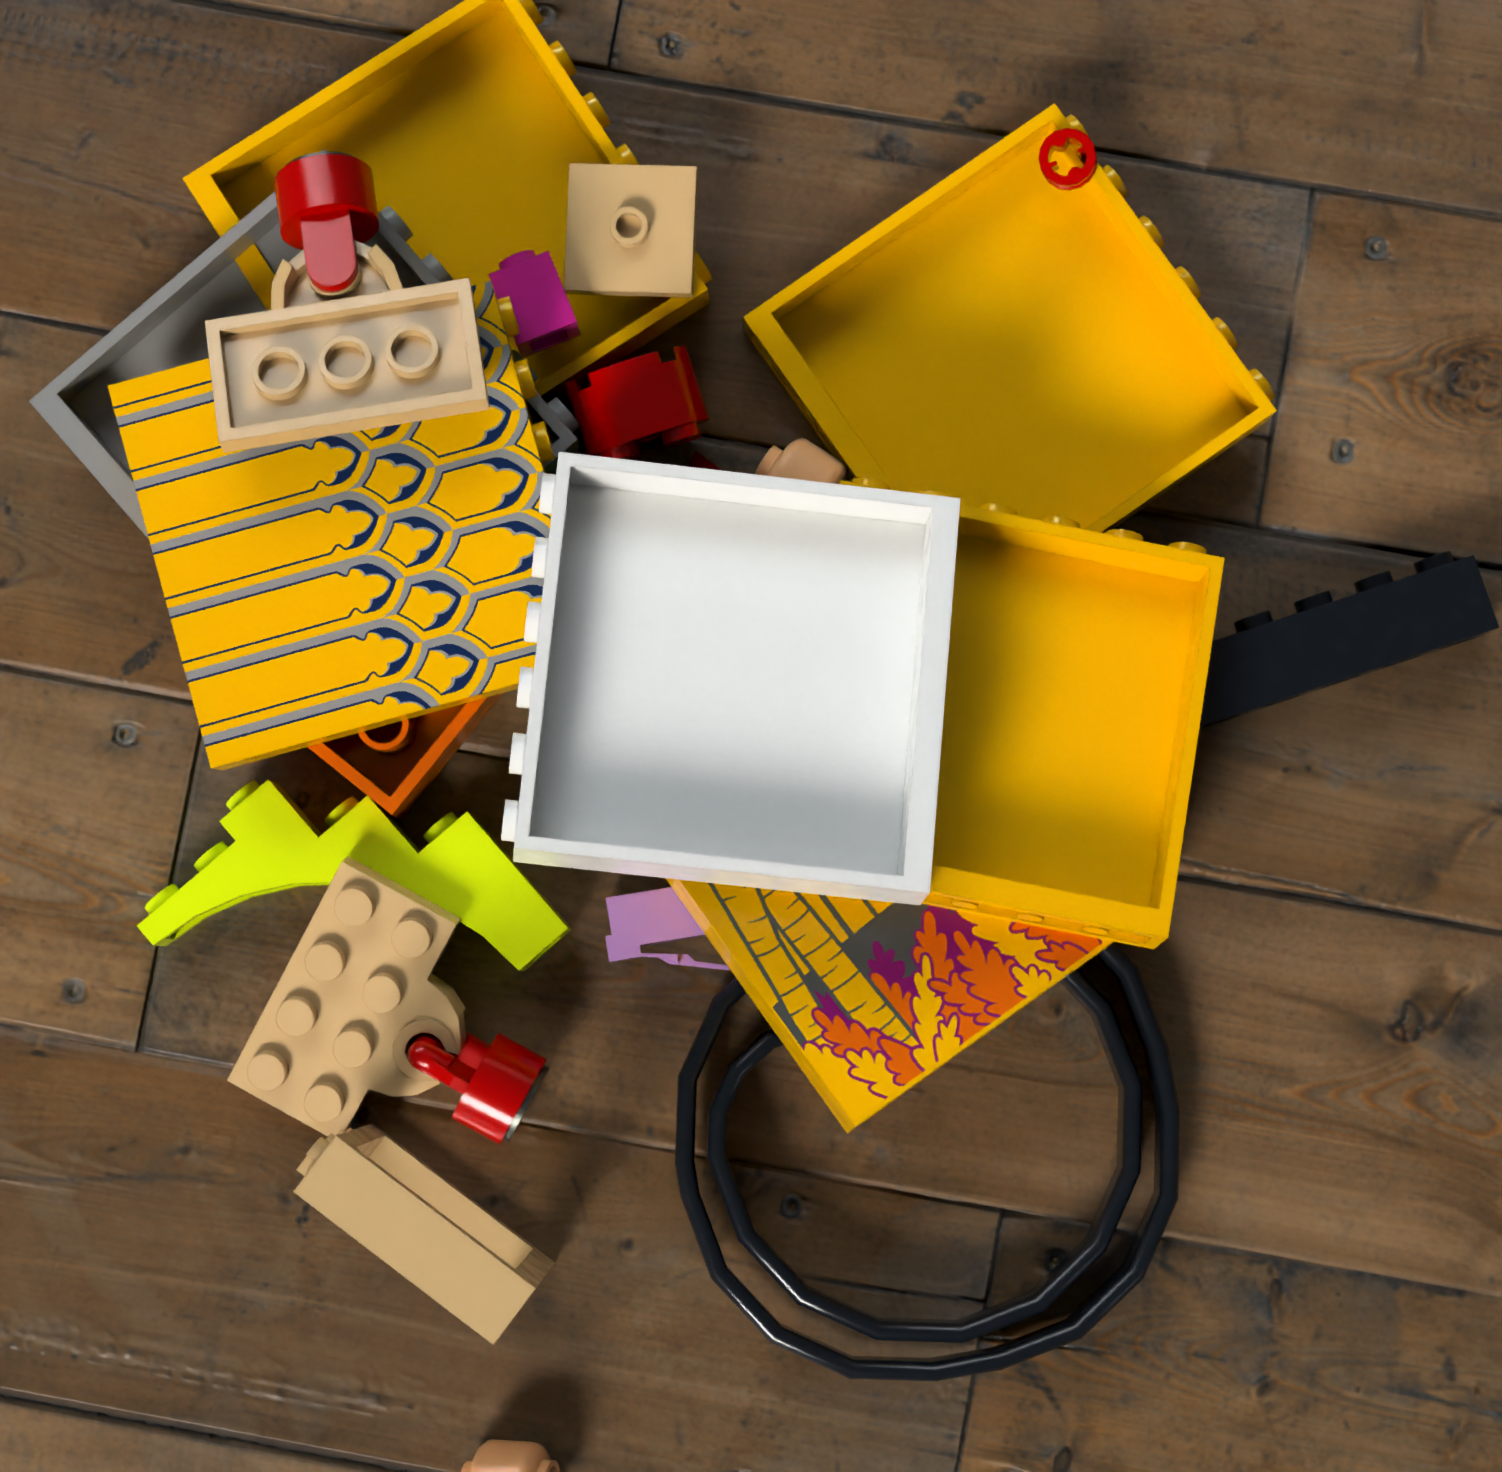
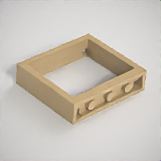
[293,1123,555,1345]

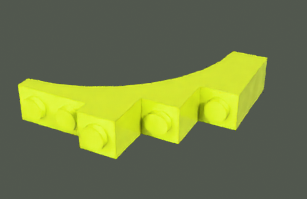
[137,779,572,971]

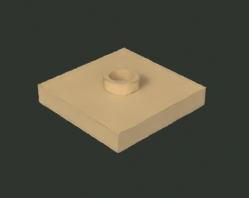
[564,163,699,298]

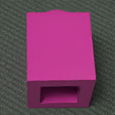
[488,250,581,358]

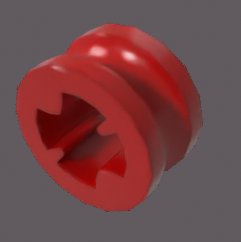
[1038,128,1098,191]

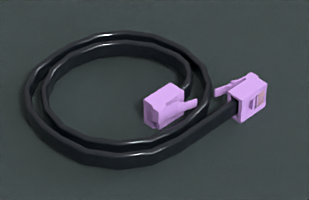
[605,887,1180,1381]

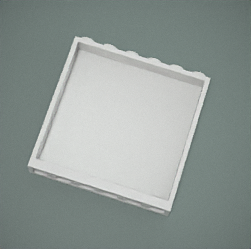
[501,452,961,905]

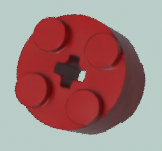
[565,346,710,460]

